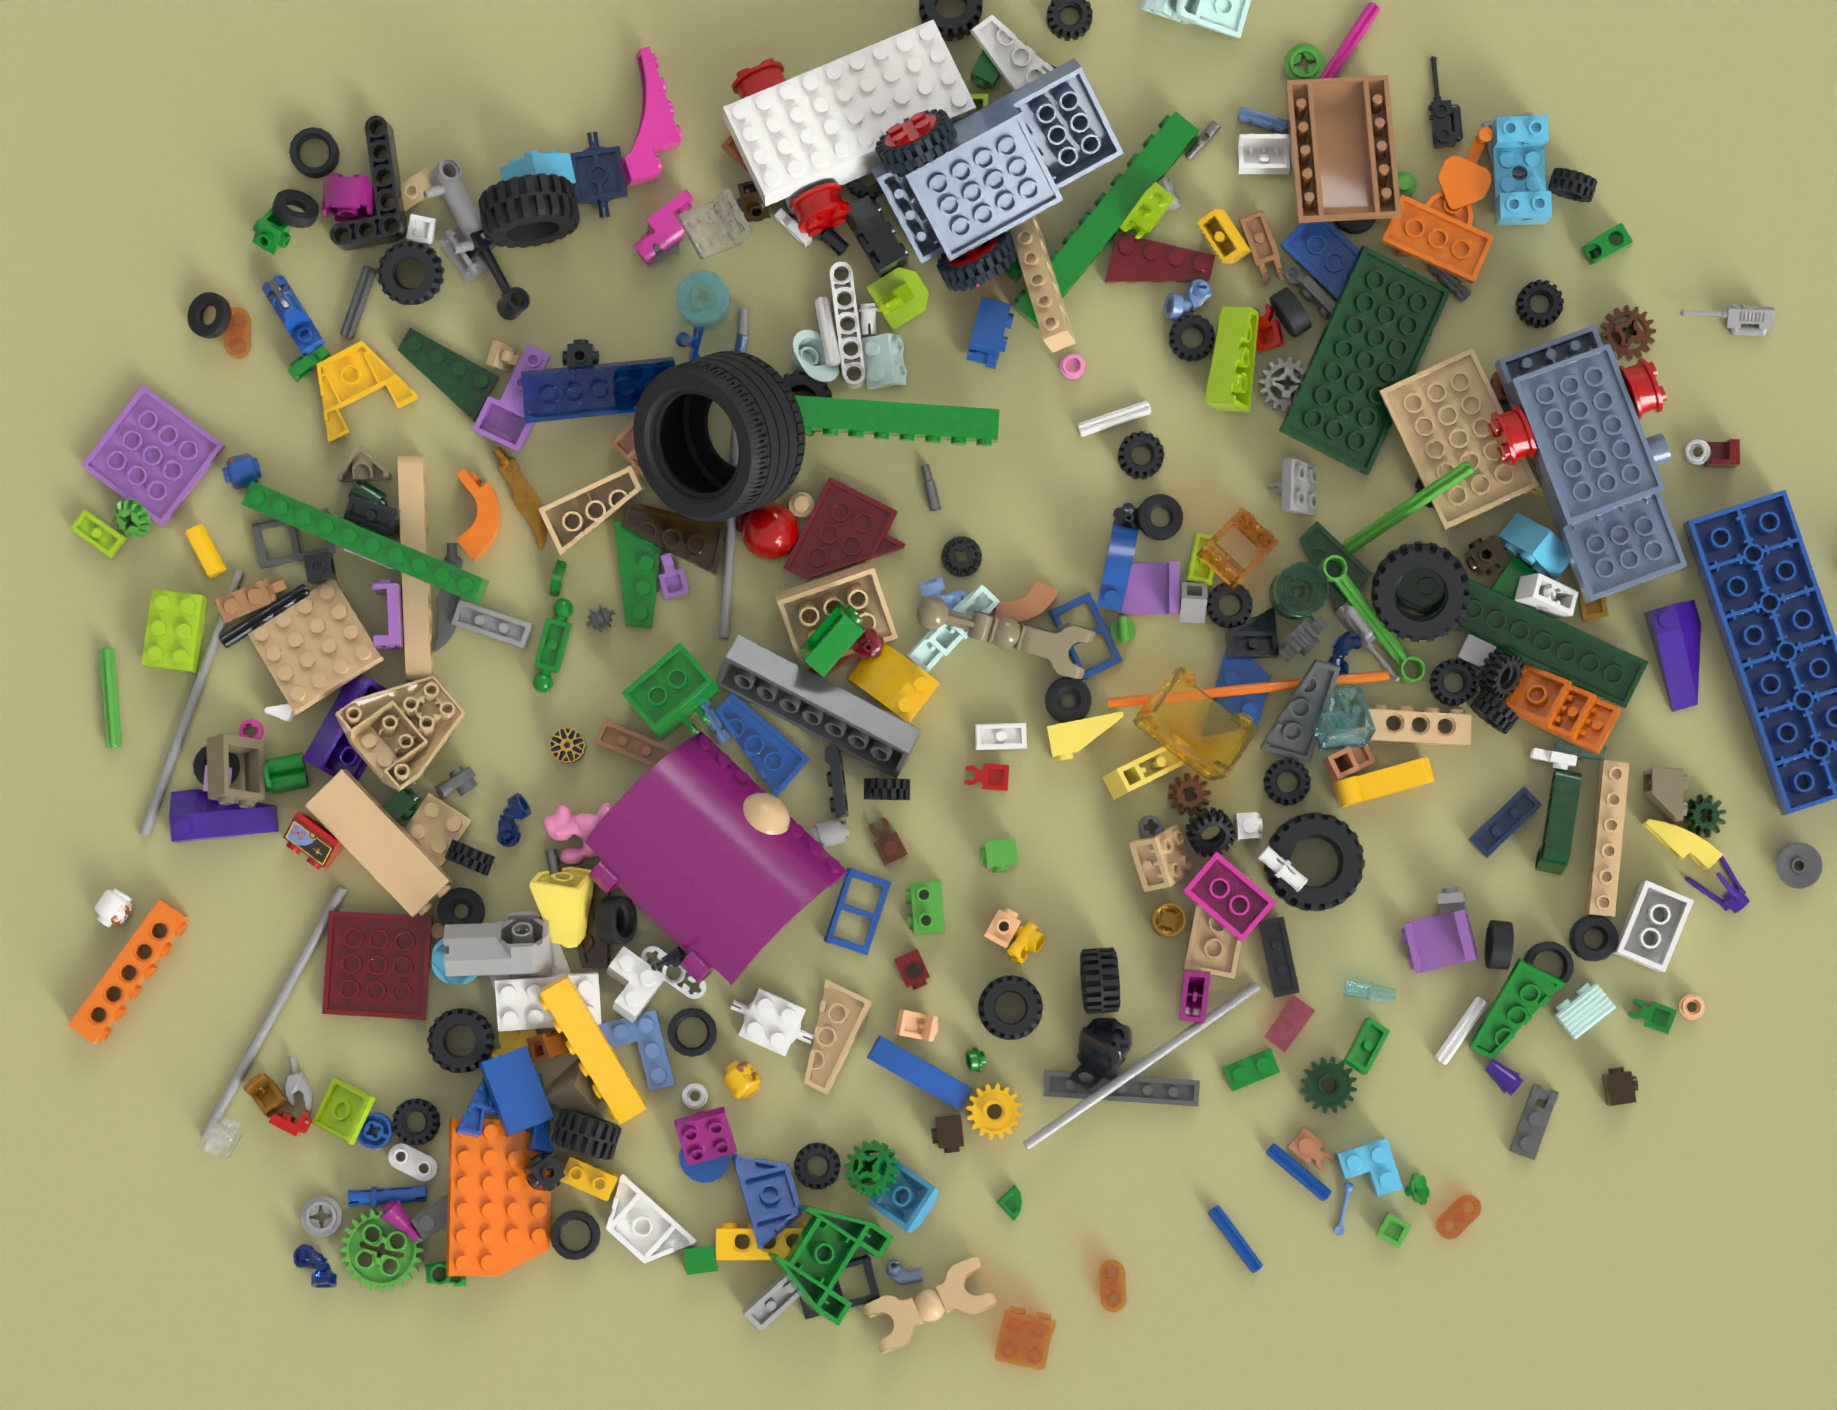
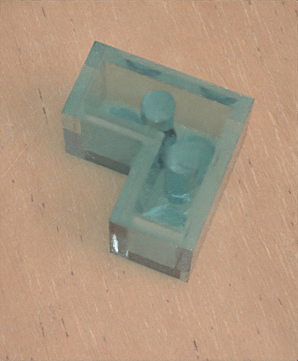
[1312,687,1376,751]

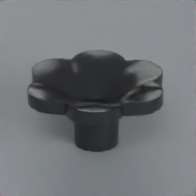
[1113,503,1140,530]

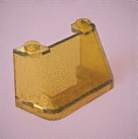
[1133,667,1260,780]

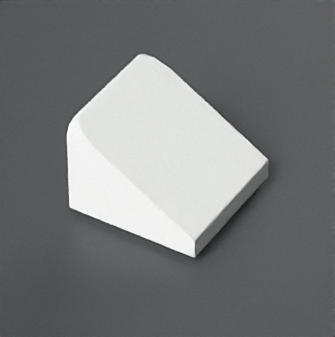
[264,704,295,723]

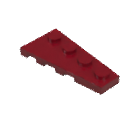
[1105,233,1216,283]

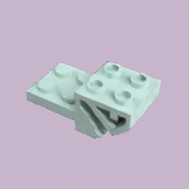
[1139,0,1251,39]

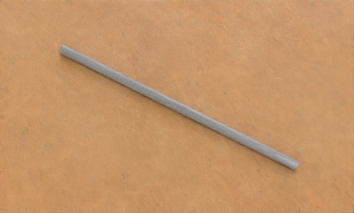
[139,569,244,837]
[200,886,347,1140]
[1023,981,1260,1151]

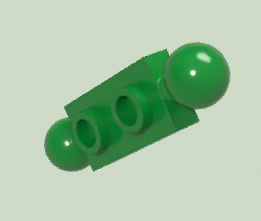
[533,598,573,693]

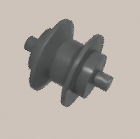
[586,604,615,632]

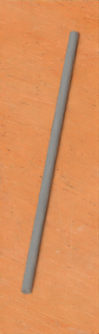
[719,308,749,638]

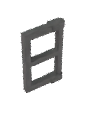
[252,508,337,569]

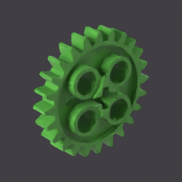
[339,1208,425,1292]

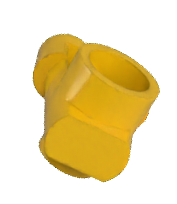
[1007,922,1046,965]

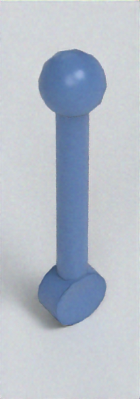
[1334,1182,1354,1236]

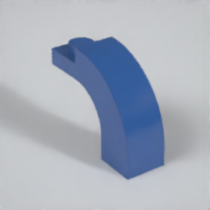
[1096,524,1138,612]

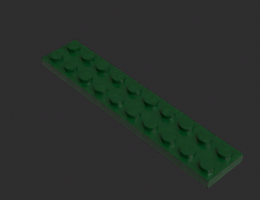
[1396,568,1648,708]

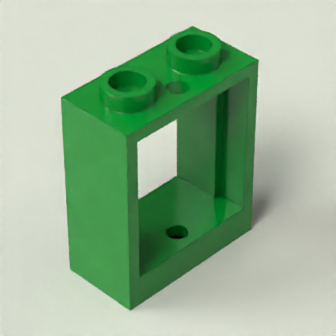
[800,602,864,677]

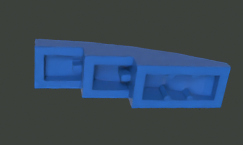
[866,1035,972,1111]

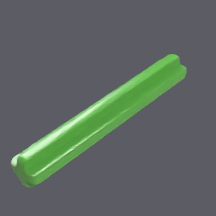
[99,647,122,749]

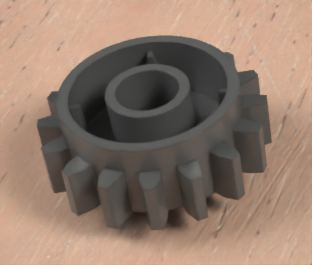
[1278,615,1328,662]

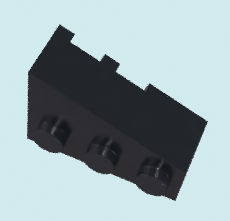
[844,195,909,278]

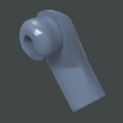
[886,1260,923,1285]

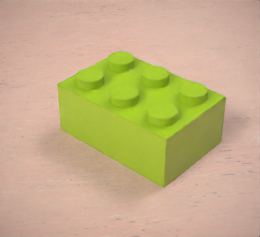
[141,589,208,674]

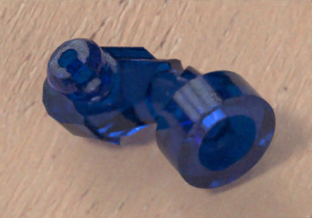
[1327,631,1361,675]
[496,793,531,847]
[293,1244,337,1288]

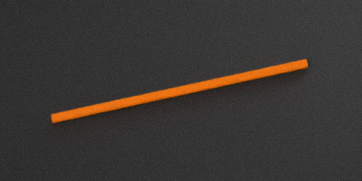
[1107,670,1390,708]

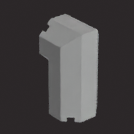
[443,911,553,977]

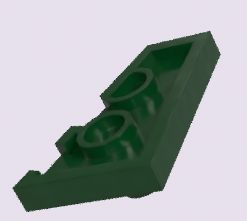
[1299,521,1373,611]

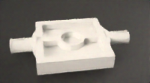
[730,988,814,1056]

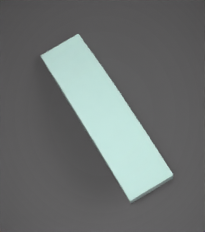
[906,584,1000,673]

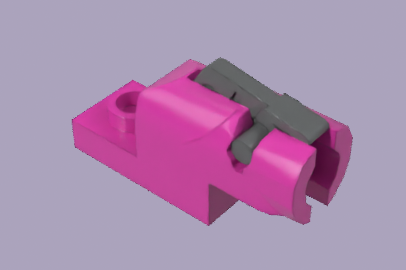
[633,189,694,265]

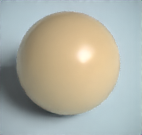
[743,793,790,835]

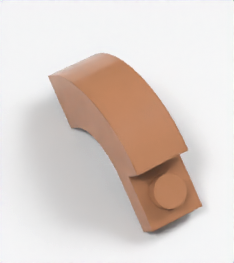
[993,581,1059,623]

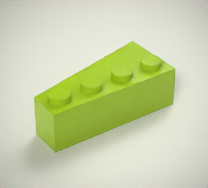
[1204,306,1259,412]

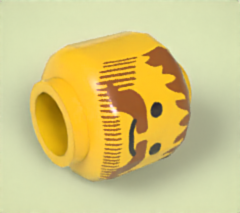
[723,1060,761,1100]

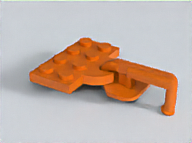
[1380,127,1495,284]

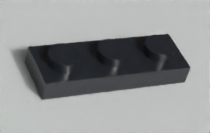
[1258,917,1300,998]

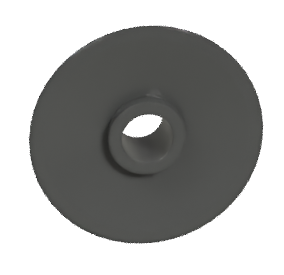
[1776,843,1822,889]

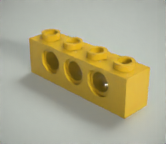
[716,1222,808,1260]

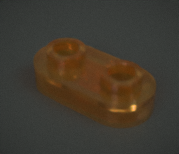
[224,307,251,359]
[1436,1194,1481,1239]
[1099,1259,1127,1312]

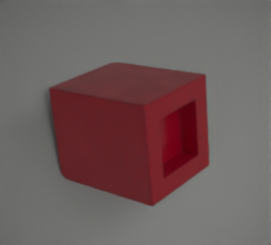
[1704,439,1740,468]

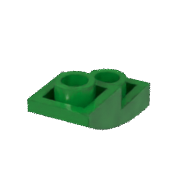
[1491,556,1534,599]

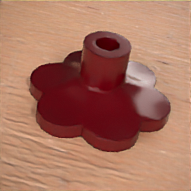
[852,628,884,660]

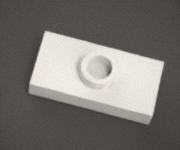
[975,723,1027,750]

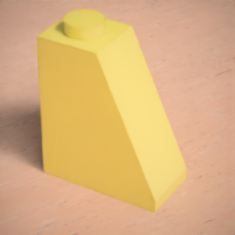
[530,867,594,948]

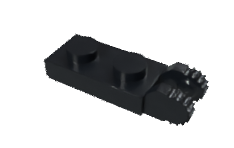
[824,745,849,818]

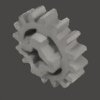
[1258,357,1307,413]

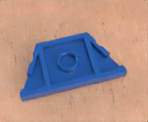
[1201,649,1272,736]
[732,1154,802,1249]

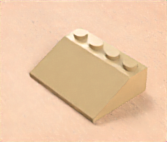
[775,561,898,670]

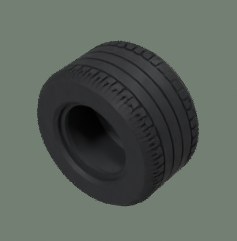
[633,351,805,522]

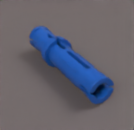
[348,1185,427,1207]

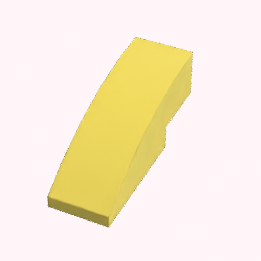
[1642,819,1723,870]

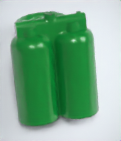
[263,752,309,794]

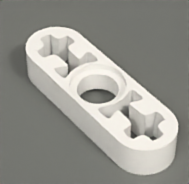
[641,946,707,999]

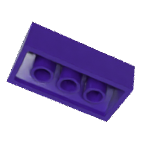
[302,674,387,781]

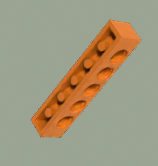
[68,899,189,1044]

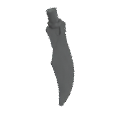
[433,543,463,652]

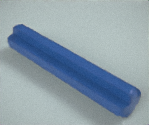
[1266,1143,1331,1201]
[1208,1205,1263,1273]

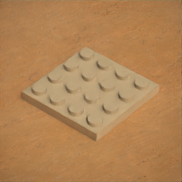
[248,579,384,715]

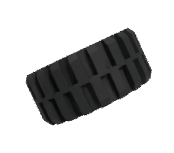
[478,173,580,248]
[1371,541,1470,643]
[1264,812,1365,911]

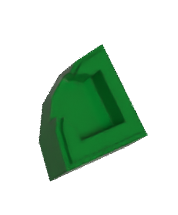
[549,560,567,597]
[997,1185,1022,1221]

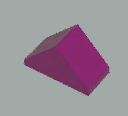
[1179,969,1211,1023]

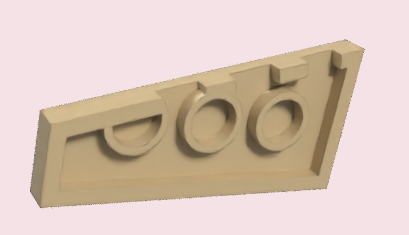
[804,979,873,1095]

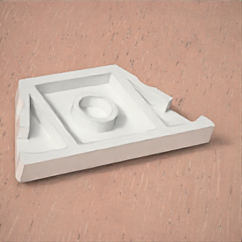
[606,1174,697,1264]

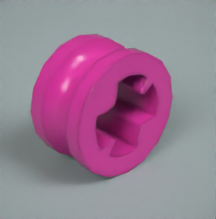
[239,719,264,740]

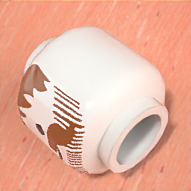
[94,888,133,928]

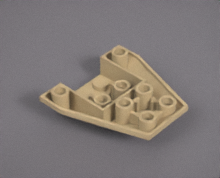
[335,675,465,791]

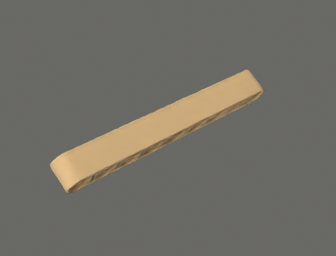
[397,455,434,682]

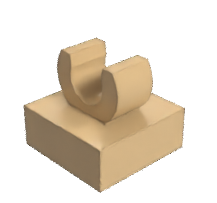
[486,340,521,373]

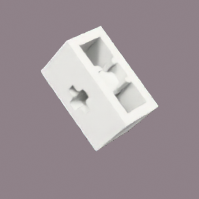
[1514,573,1579,619]

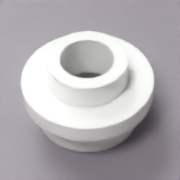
[1685,439,1711,465]
[682,1083,708,1109]

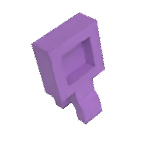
[658,553,690,600]

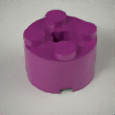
[322,173,374,222]

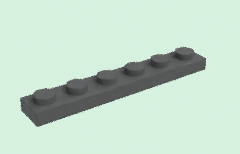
[1043,1070,1200,1106]

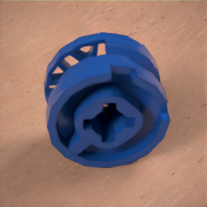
[357,1112,394,1149]

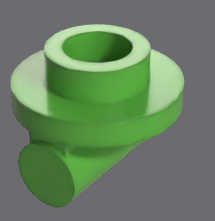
[1110,616,1136,643]

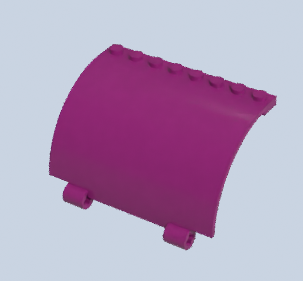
[585,731,848,985]

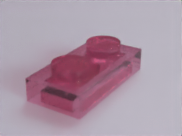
[1263,995,1315,1052]

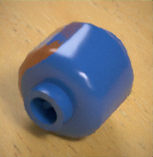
[222,453,262,489]

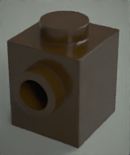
[1602,1067,1638,1106]
[931,1114,964,1153]

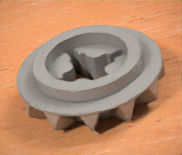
[301,1195,343,1237]

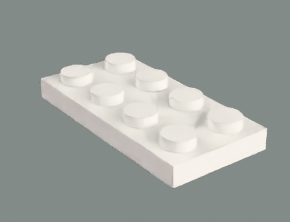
[495,972,601,1031]

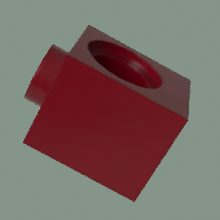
[894,949,930,990]

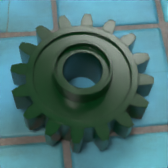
[1300,1057,1357,1113]

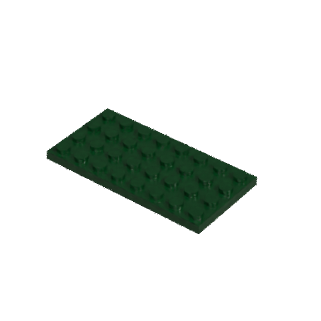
[1279,246,1451,475]

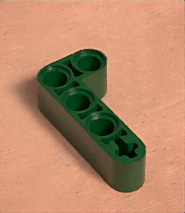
[1535,768,1582,875]

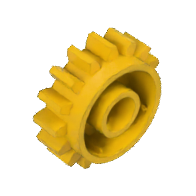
[966,1083,1023,1140]

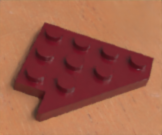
[783,477,906,580]

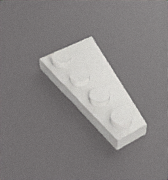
[970,15,1054,91]

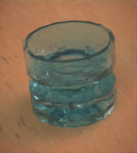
[676,270,731,331]

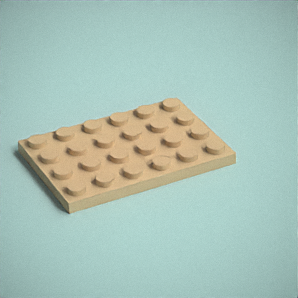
[1379,348,1539,530]

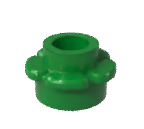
[965,1047,986,1073]

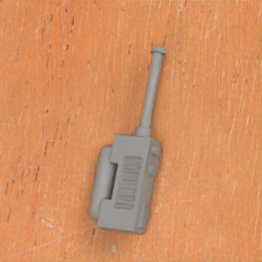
[1680,304,1775,336]
[1334,602,1400,682]

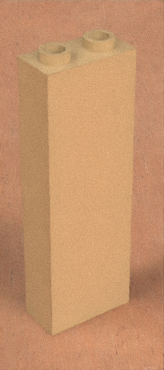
[305,769,453,917]

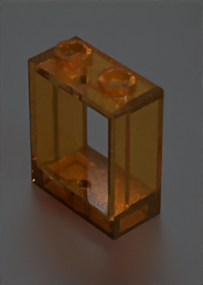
[1196,507,1279,590]

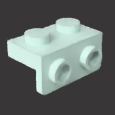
[861,333,907,389]

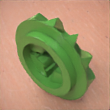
[1284,43,1325,80]
[112,499,151,539]

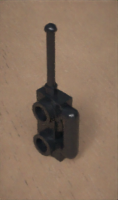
[1428,56,1463,149]
[651,946,688,971]

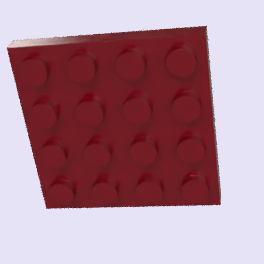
[322,911,433,1020]

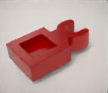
[1254,304,1284,353]
[964,763,1009,791]

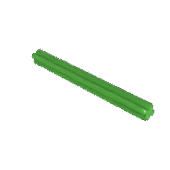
[1343,461,1474,553]

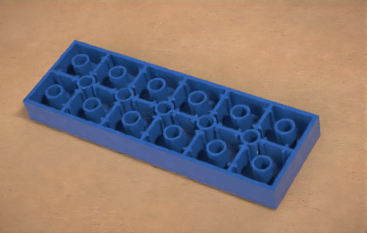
[1683,490,1837,815]

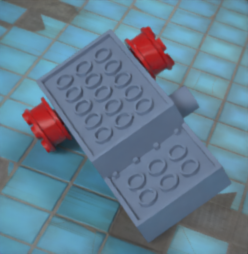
[1487,325,1687,604]

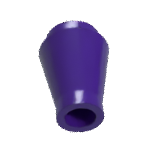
[1484,1059,1524,1096]

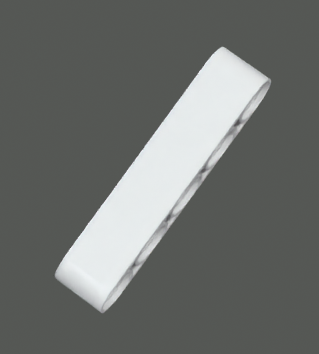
[830,262,866,388]

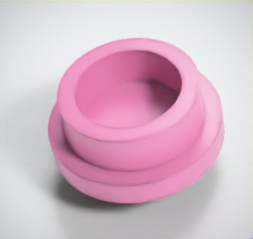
[1060,354,1085,379]

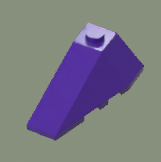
[1644,600,1701,712]
[169,789,279,843]

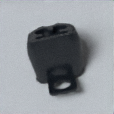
[1070,1017,1132,1090]

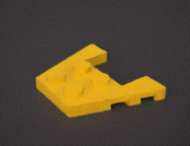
[316,341,419,444]

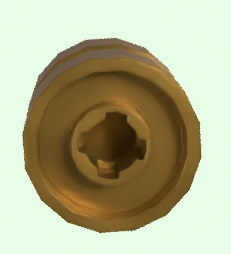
[1151,903,1186,937]

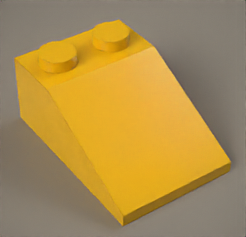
[847,643,939,723]

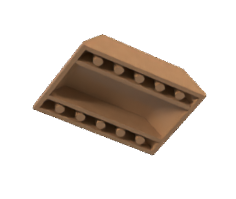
[1286,75,1401,223]

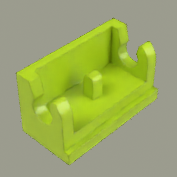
[1119,182,1176,239]

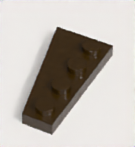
[621,501,727,575]

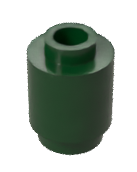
[348,480,388,505]

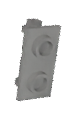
[438,227,488,282]

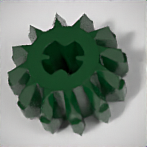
[1682,794,1726,838]

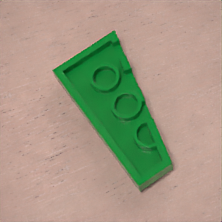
[613,521,662,629]
[1468,958,1566,1060]

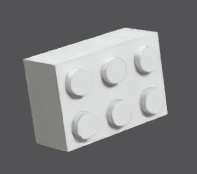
[1614,880,1694,972]

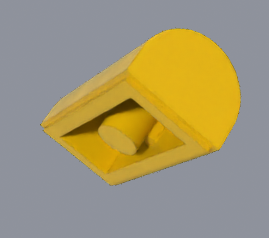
[185,524,227,580]

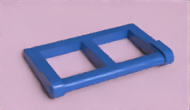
[1048,592,1123,681]
[823,867,891,955]

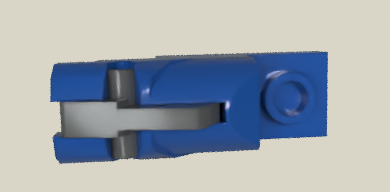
[262,275,325,356]

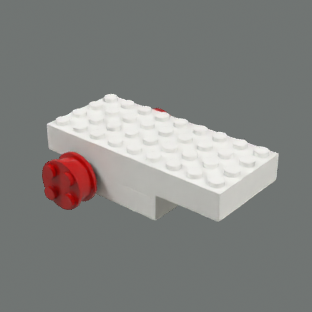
[723,19,976,237]

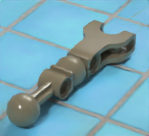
[916,597,1096,679]

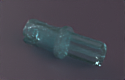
[1554,739,1607,761]
[1344,980,1396,1003]

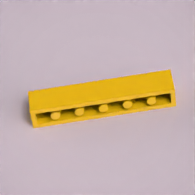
[538,973,647,1125]

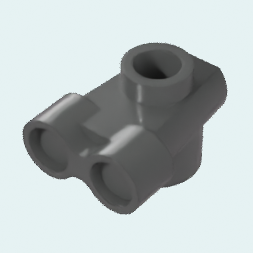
[435,765,478,799]

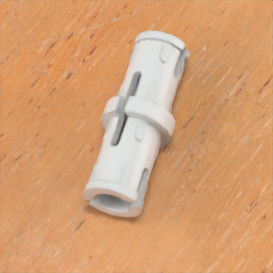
[1258,846,1308,892]

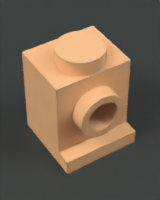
[984,907,1021,949]

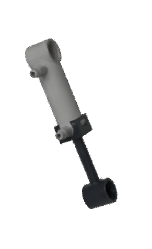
[423,158,530,320]

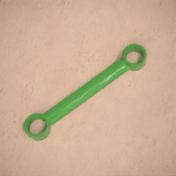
[1318,555,1425,683]

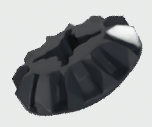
[941,536,982,577]

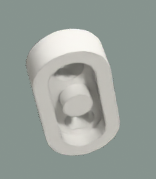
[388,1143,438,1181]

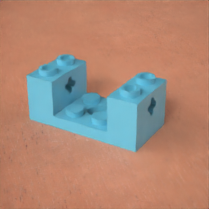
[1491,115,1552,226]

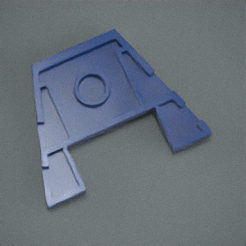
[455,1073,554,1154]

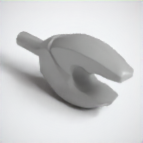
[284,1055,313,1111]

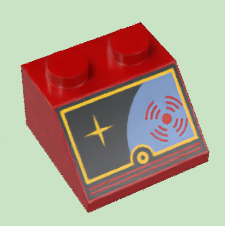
[283,811,344,870]

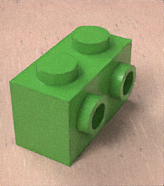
[979,838,1018,873]
[905,880,945,935]

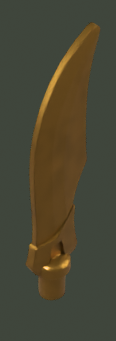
[493,447,547,550]

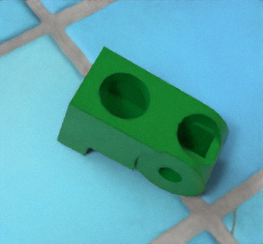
[1581,223,1633,266]

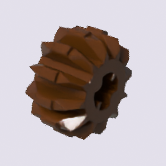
[1167,773,1211,817]

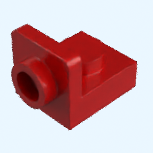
[268,1111,312,1137]

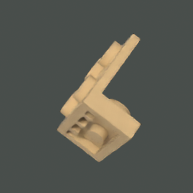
[1129,824,1193,892]

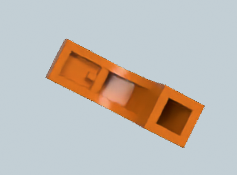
[456,468,502,562]

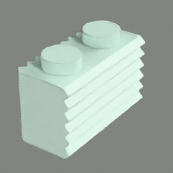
[1553,982,1616,1039]

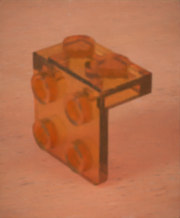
[995,1306,1056,1370]

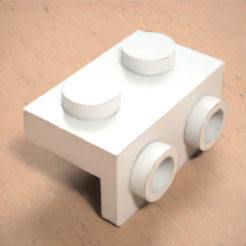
[1237,133,1290,174]

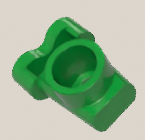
[425,1261,466,1287]

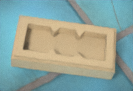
[387,167,432,213]

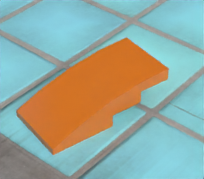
[1504,663,1622,755]

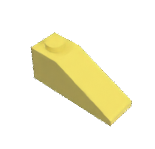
[1046,712,1123,761]
[1102,741,1186,800]

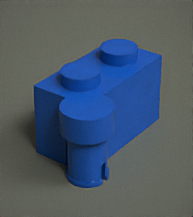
[966,297,1014,369]

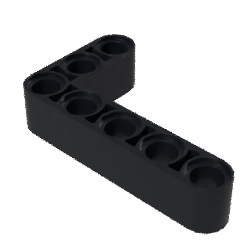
[330,115,407,251]

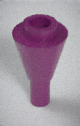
[379,1199,421,1243]

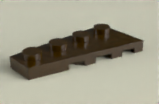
[559,865,611,968]

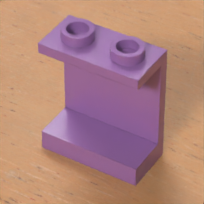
[1117,561,1180,615]
[1401,909,1479,974]

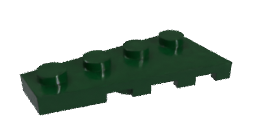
[397,328,499,422]

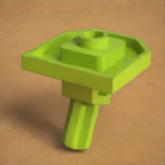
[866,267,930,330]

